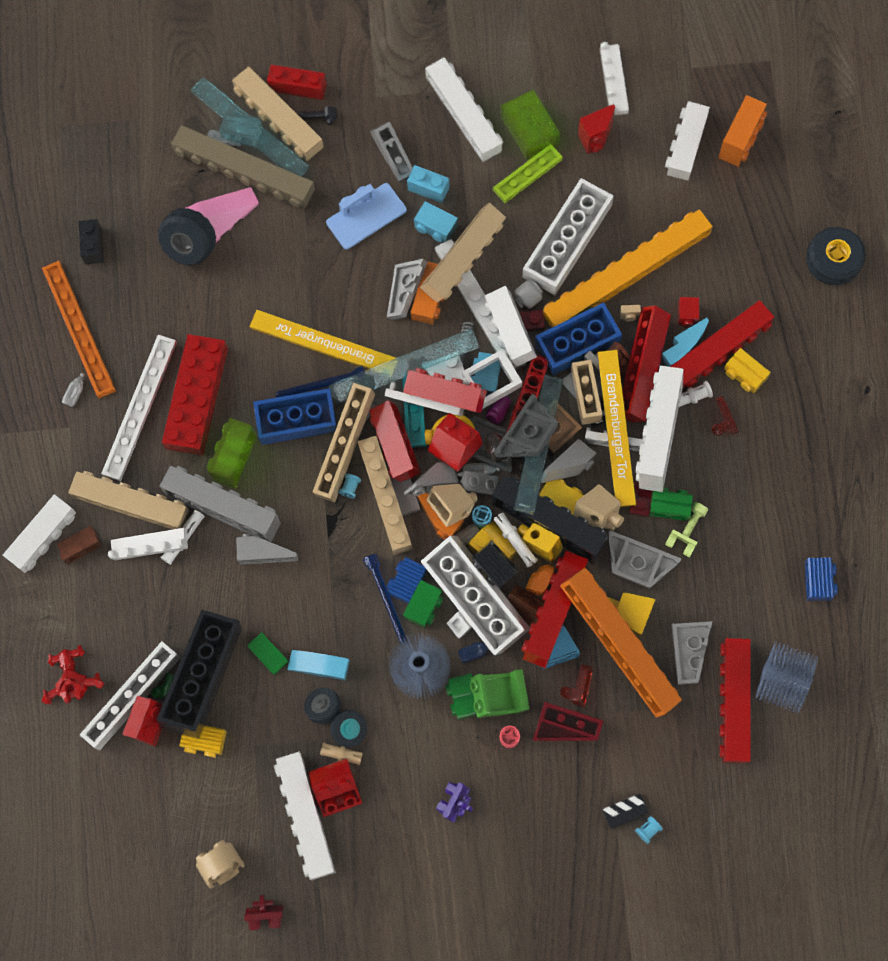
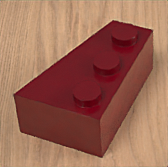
[533,701,604,741]

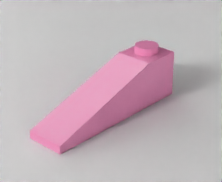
[187,187,259,242]

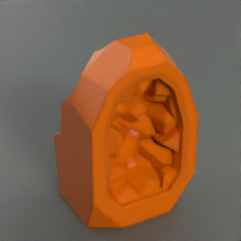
[525,565,555,597]

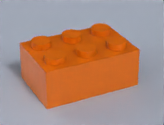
[718,95,768,167]

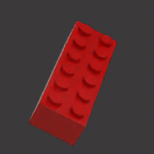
[162,334,228,456]

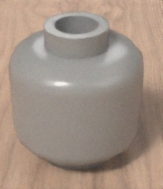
[514,280,543,309]

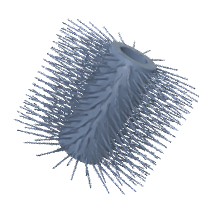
[389,632,451,700]
[755,641,818,713]

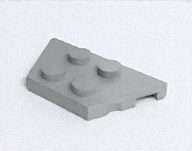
[608,530,681,589]

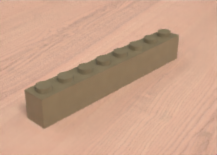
[171,125,315,208]

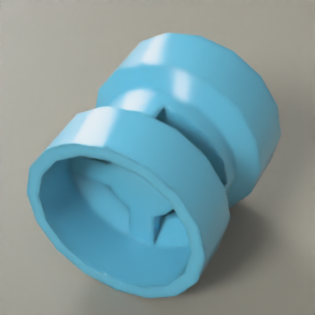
[472,505,492,529]

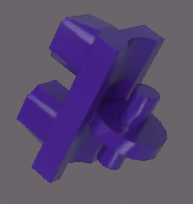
[436,782,473,823]

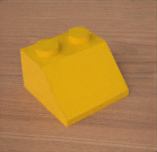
[469,520,517,561]

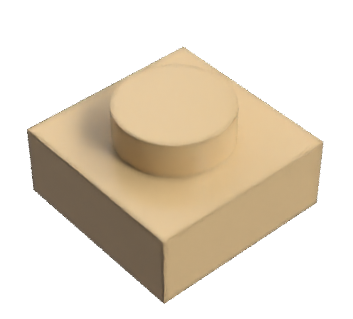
[620,305,641,321]

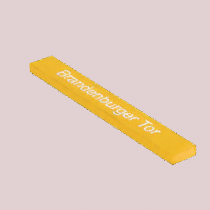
[250,310,399,378]
[598,350,636,507]

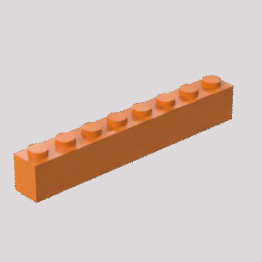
[560,567,682,718]

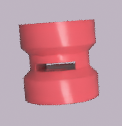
[500,726,520,748]

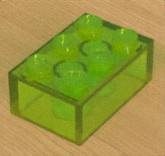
[501,89,560,160]
[207,418,257,489]

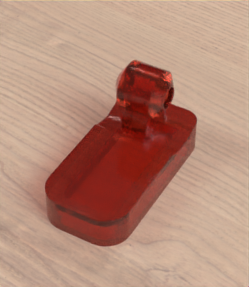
[712,395,739,436]
[560,664,593,707]

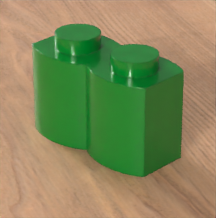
[445,673,477,720]

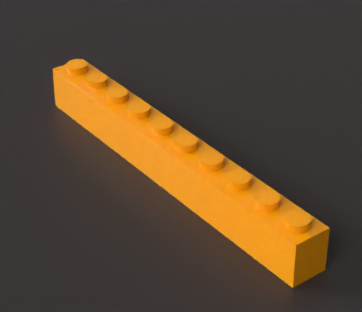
[543,209,713,328]

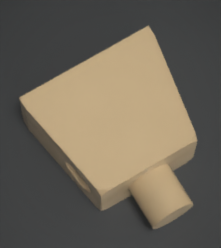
[427,484,477,527]
[573,484,624,529]

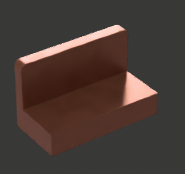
[57,526,102,565]
[507,585,545,627]

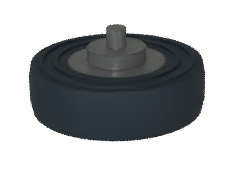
[304,687,341,724]

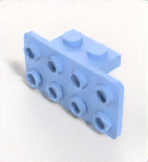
[326,183,406,250]

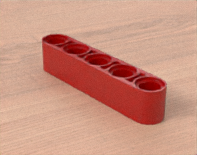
[505,355,548,435]

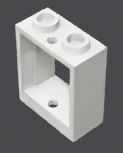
[461,349,522,409]

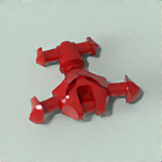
[41,645,105,704]

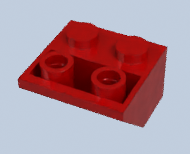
[308,759,362,817]

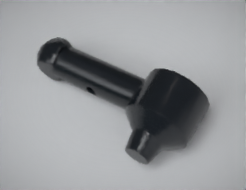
[299,106,337,125]

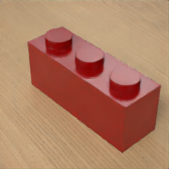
[267,64,327,100]

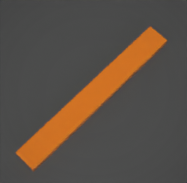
[42,261,116,399]

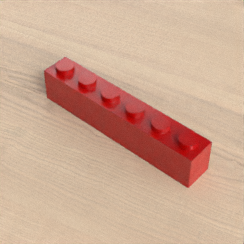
[670,300,774,390]
[622,305,671,423]
[521,551,588,668]
[719,638,750,764]

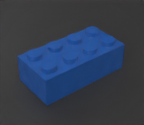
[535,302,622,376]
[253,388,337,445]

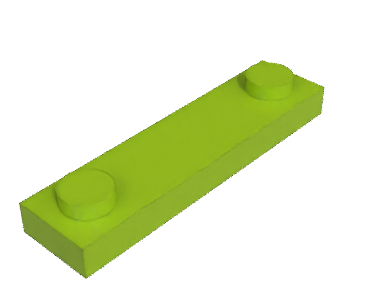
[493,144,563,203]

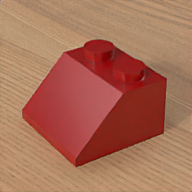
[578,104,615,154]
[428,413,483,472]
[122,696,163,747]

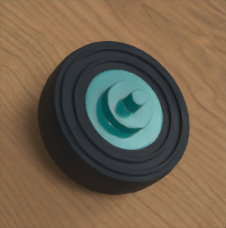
[330,710,367,747]

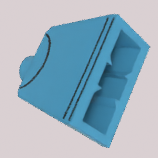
[543,625,580,669]

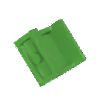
[470,670,530,718]

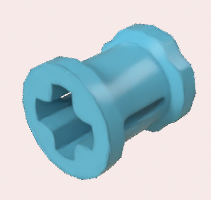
[339,474,361,499]
[635,816,663,844]

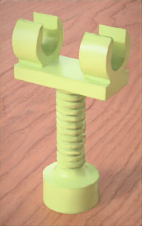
[665,502,708,557]

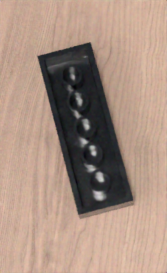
[492,475,608,564]
[157,609,242,739]

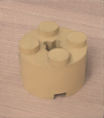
[196,840,245,888]

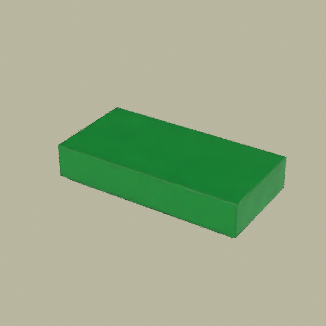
[247,632,289,675]

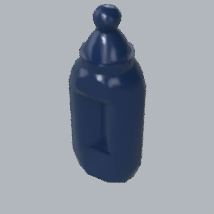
[458,642,490,663]

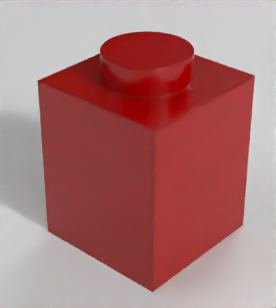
[678,297,699,328]

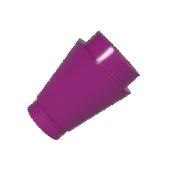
[486,396,512,425]

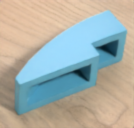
[661,318,709,367]
[287,650,350,681]

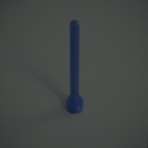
[275,365,366,398]
[362,554,407,644]

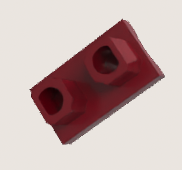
[244,894,284,930]

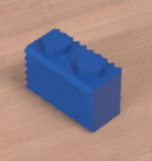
[387,557,428,604]
[805,558,837,601]

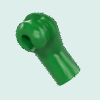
[151,673,175,699]

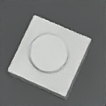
[447,611,472,638]

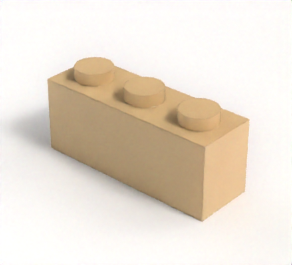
[571,360,602,425]

